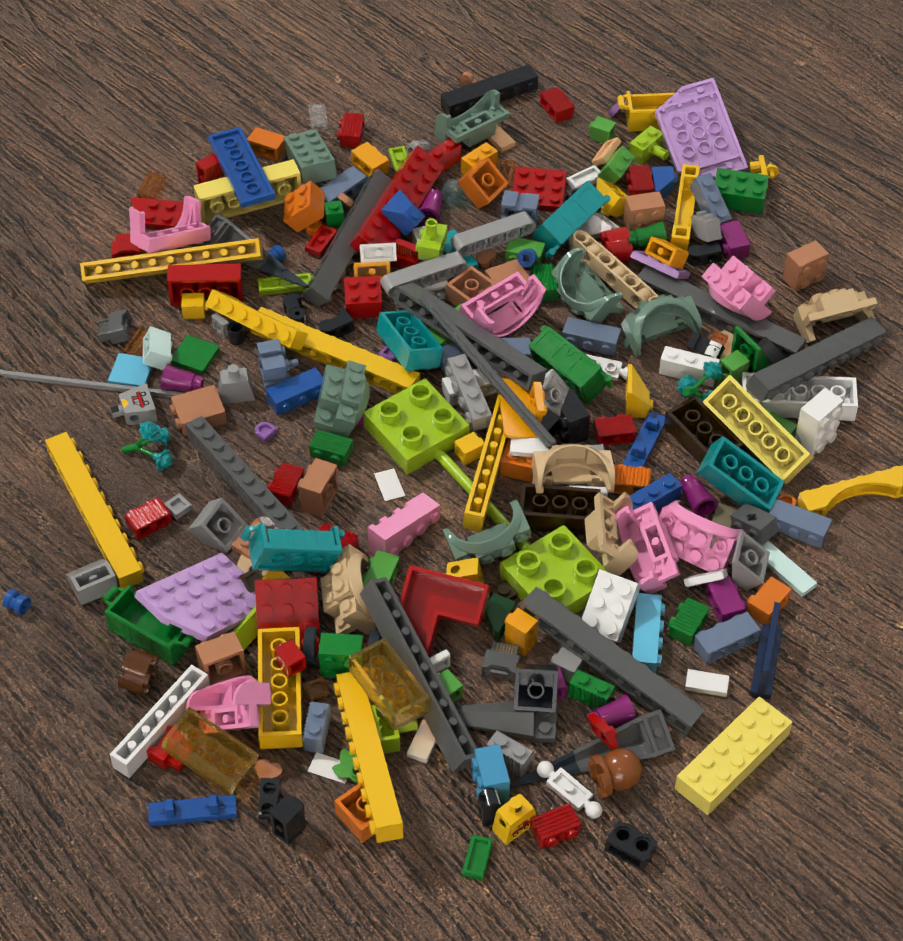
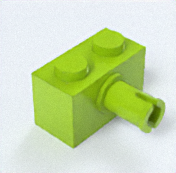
[629,125,670,166]
[416,218,448,261]
[371,702,418,754]

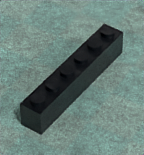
[441,64,538,118]

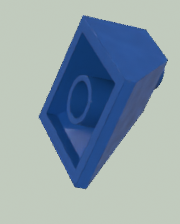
[381,190,425,236]

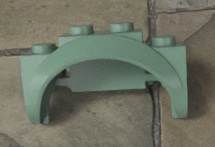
[435,90,510,147]
[551,248,625,323]
[621,294,702,357]
[313,360,370,438]
[442,499,531,565]

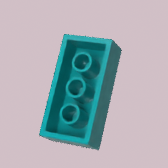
[376,310,443,371]
[697,436,785,512]

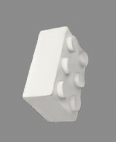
[795,388,843,456]
[582,569,641,642]

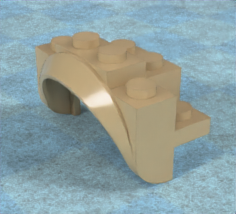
[793,288,878,343]
[531,444,615,493]
[585,492,638,576]
[320,544,376,635]

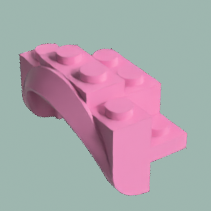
[701,256,776,321]
[615,502,680,594]
[186,675,271,732]

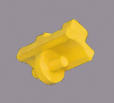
[750,155,779,189]

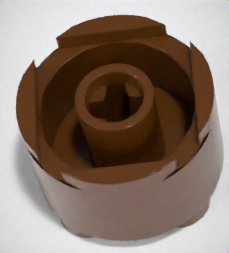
[118,648,159,696]

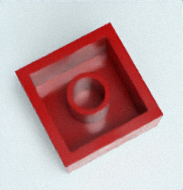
[344,276,382,319]

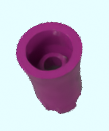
[419,189,442,226]
[161,364,204,392]
[679,474,718,517]
[587,694,637,728]

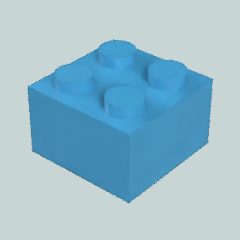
[471,744,510,805]

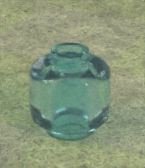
[441,179,465,205]

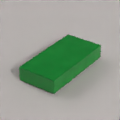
[462,834,493,881]

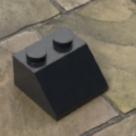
[558,389,590,444]
[513,663,559,713]

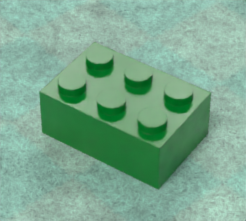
[715,168,769,214]

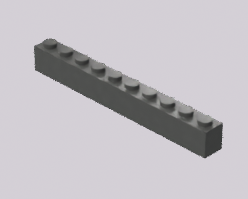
[302,169,391,308]
[637,265,806,358]
[395,282,547,391]
[746,316,887,402]
[186,416,304,530]
[360,577,477,773]
[520,586,705,736]

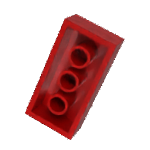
[167,263,244,306]

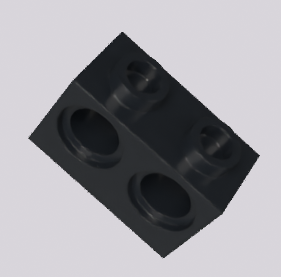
[605,820,658,872]

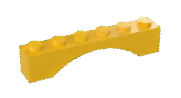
[671,164,700,252]
[205,289,308,351]
[797,465,903,517]

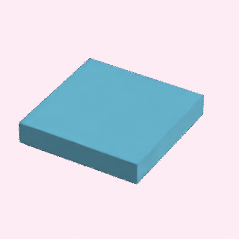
[108,353,153,387]

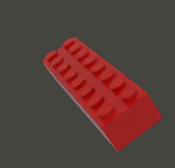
[349,145,444,253]

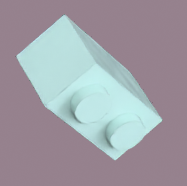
[143,326,173,370]

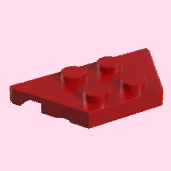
[130,197,184,230]

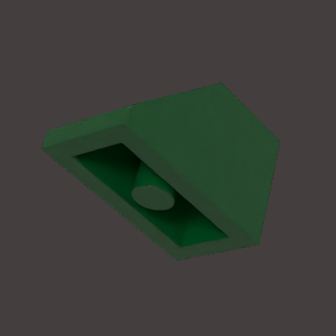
[485,593,516,643]

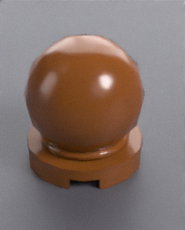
[588,748,642,798]

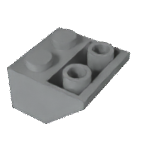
[65,559,118,606]

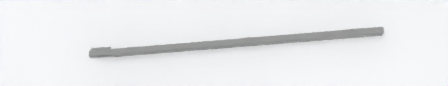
[0,369,184,398]

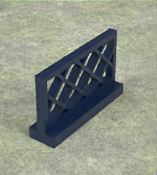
[750,602,783,700]

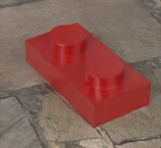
[305,224,338,257]
[587,712,619,750]

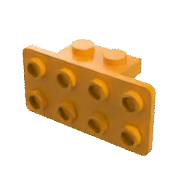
[498,378,547,439]

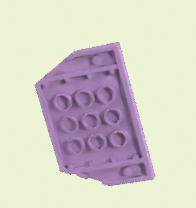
[655,77,748,179]
[134,553,256,642]

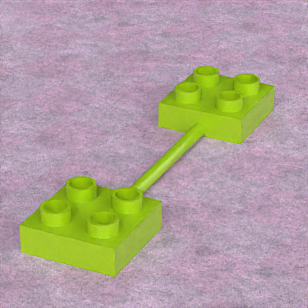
[363,378,609,614]

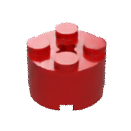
[600,227,633,263]

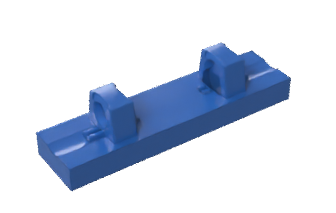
[623,411,665,467]
[148,794,237,826]

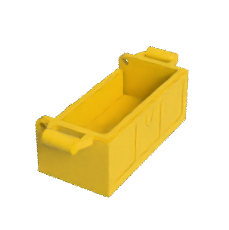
[617,91,675,132]

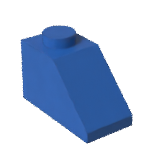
[651,166,677,199]

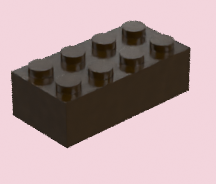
[664,395,744,464]
[520,483,601,534]

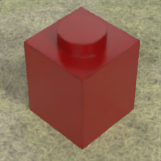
[274,639,307,678]

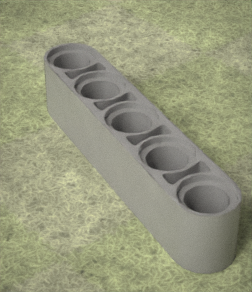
[450,211,536,257]
[380,251,468,298]

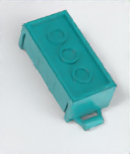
[532,181,611,259]
[240,523,345,573]

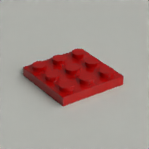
[512,167,567,211]
[255,577,320,639]

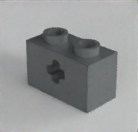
[730,503,778,545]

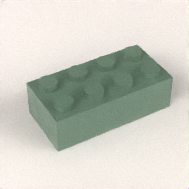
[284,130,337,184]

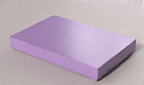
[630,251,691,279]

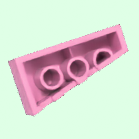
[368,493,440,555]

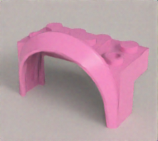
[129,196,211,253]
[459,271,546,338]
[659,500,746,572]

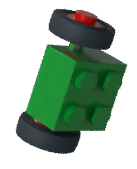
[301,626,385,678]

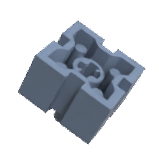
[501,190,539,234]
[257,339,299,392]

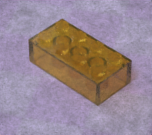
[349,638,430,731]
[161,707,259,795]

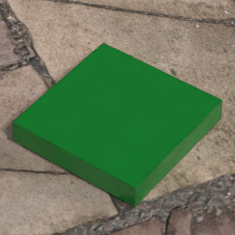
[170,335,220,375]

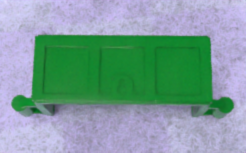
[528,325,614,405]
[102,585,196,666]

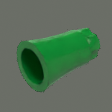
[628,221,667,248]

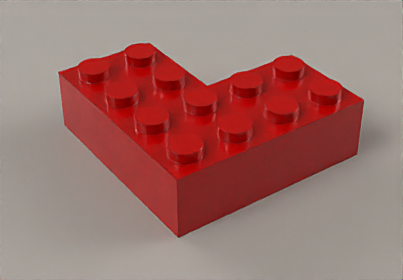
[399,565,491,658]

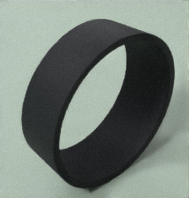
[758,337,785,365]

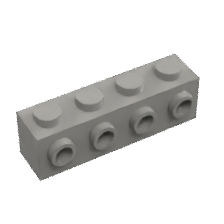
[445,354,492,432]

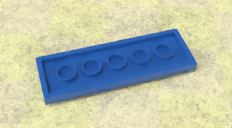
[208,127,276,208]

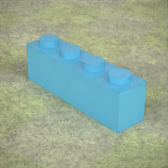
[632,593,665,674]

